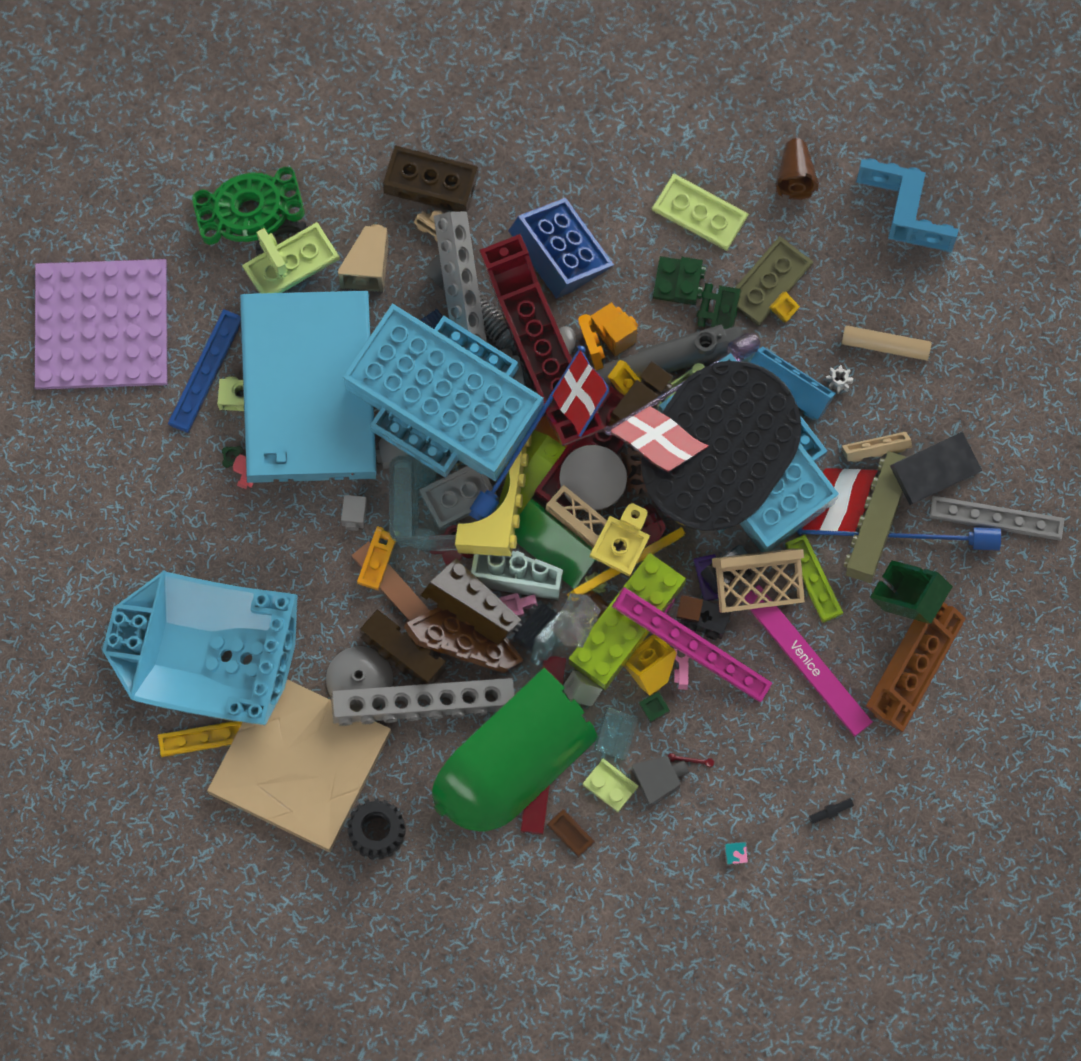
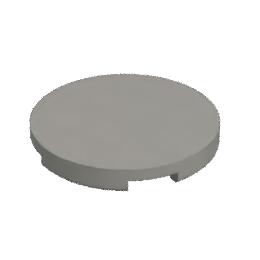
[560,445,627,511]

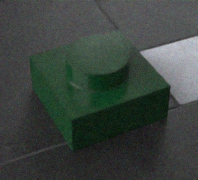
[639,691,670,723]

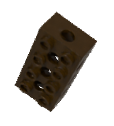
[383,145,478,213]

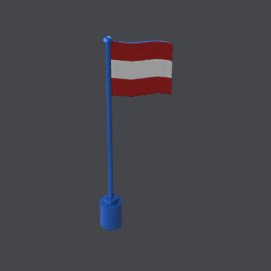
[797,468,1001,551]

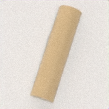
[841,325,932,361]

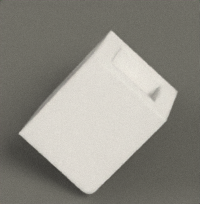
[563,670,603,706]

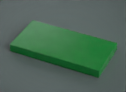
[514,499,596,589]

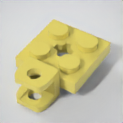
[589,503,650,577]

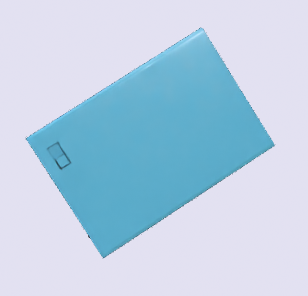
[240,291,377,483]

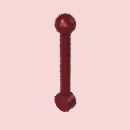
[667,753,714,768]

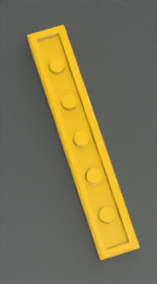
[567,527,686,601]

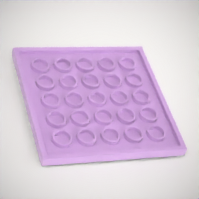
[35,259,167,389]

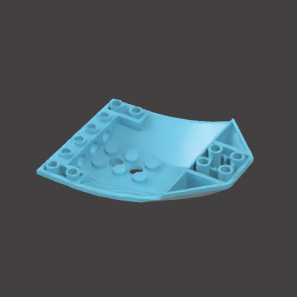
[102,571,297,725]

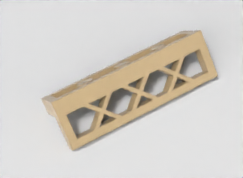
[545,485,626,552]

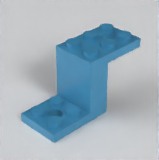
[856,158,958,252]

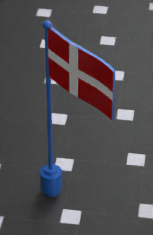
[469,345,609,521]

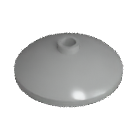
[326,646,393,712]

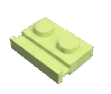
[257,228,288,279]
[583,759,639,812]

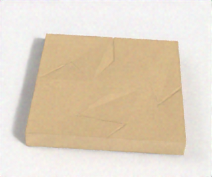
[207,679,391,852]

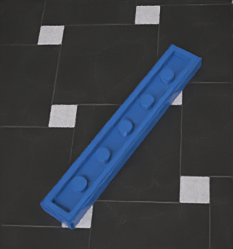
[168,309,241,433]

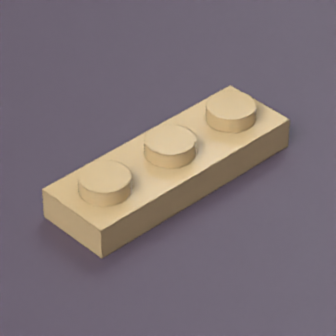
[842,432,912,462]

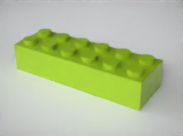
[569,552,686,690]

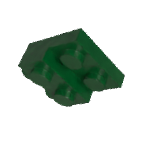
[653,256,706,306]

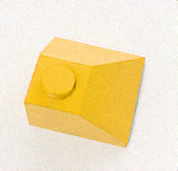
[624,634,677,695]

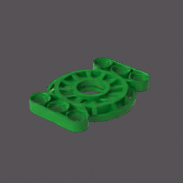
[192,167,305,245]

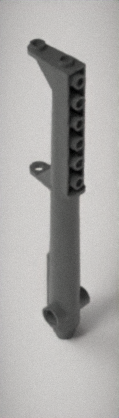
[528,324,745,392]

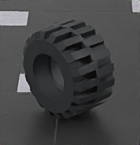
[347,798,406,860]

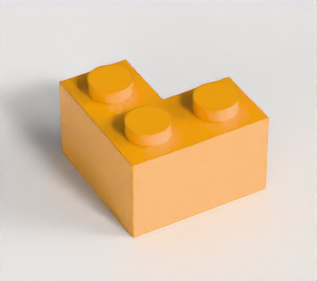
[591,302,638,356]

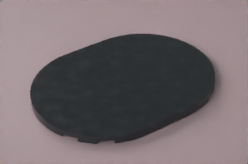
[641,361,801,531]

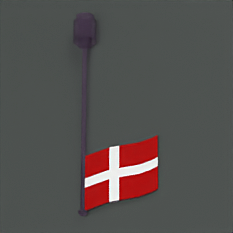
[604,333,760,472]

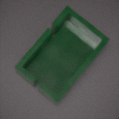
[870,560,953,624]

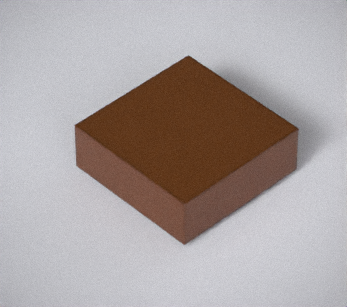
[677,595,703,623]

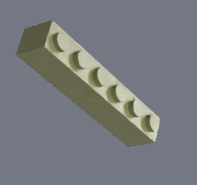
[844,451,907,584]

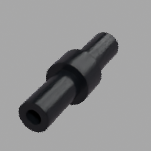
[809,798,854,824]

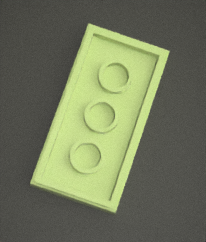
[652,173,749,251]
[242,222,340,293]

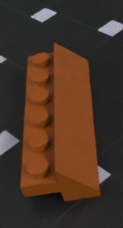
[866,602,966,732]

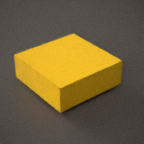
[769,292,800,323]

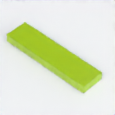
[785,535,843,623]

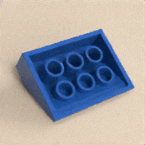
[508,198,614,299]

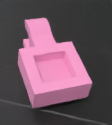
[499,593,538,617]
[674,649,689,690]

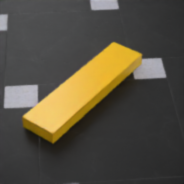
[158,721,243,757]

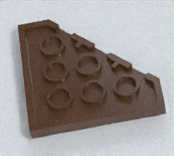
[404,607,524,673]

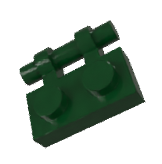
[696,283,742,330]

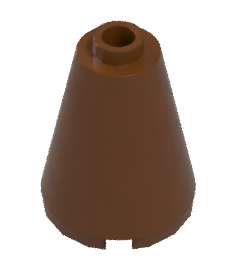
[775,138,819,200]

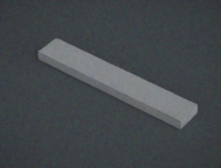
[929,496,1065,541]

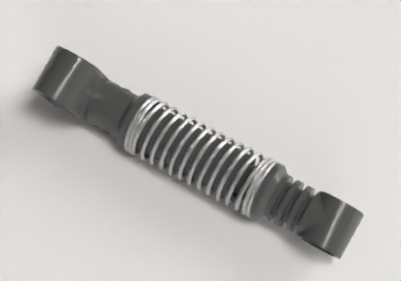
[423,255,525,368]

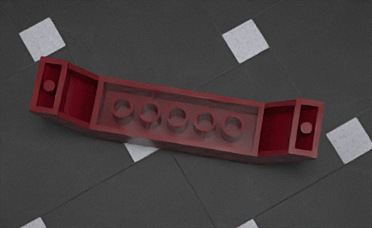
[479,234,605,446]

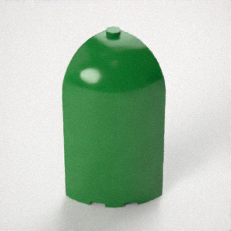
[432,668,598,831]

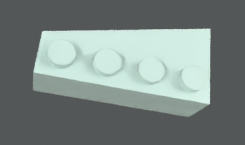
[471,551,563,600]

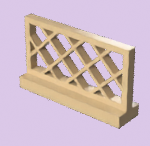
[712,549,805,613]

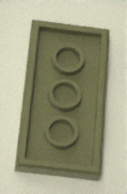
[735,236,813,326]

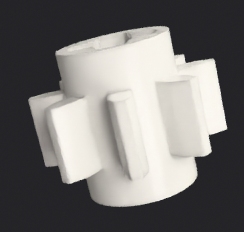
[825,365,853,394]

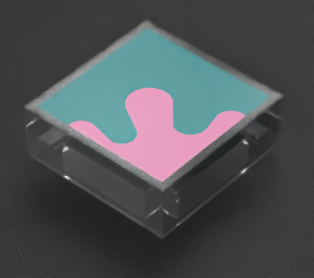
[723,841,749,867]

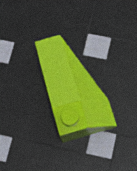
[496,430,566,515]

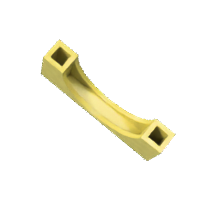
[455,436,531,557]

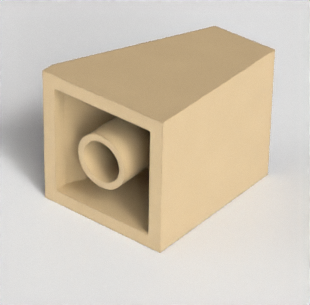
[338,224,389,292]

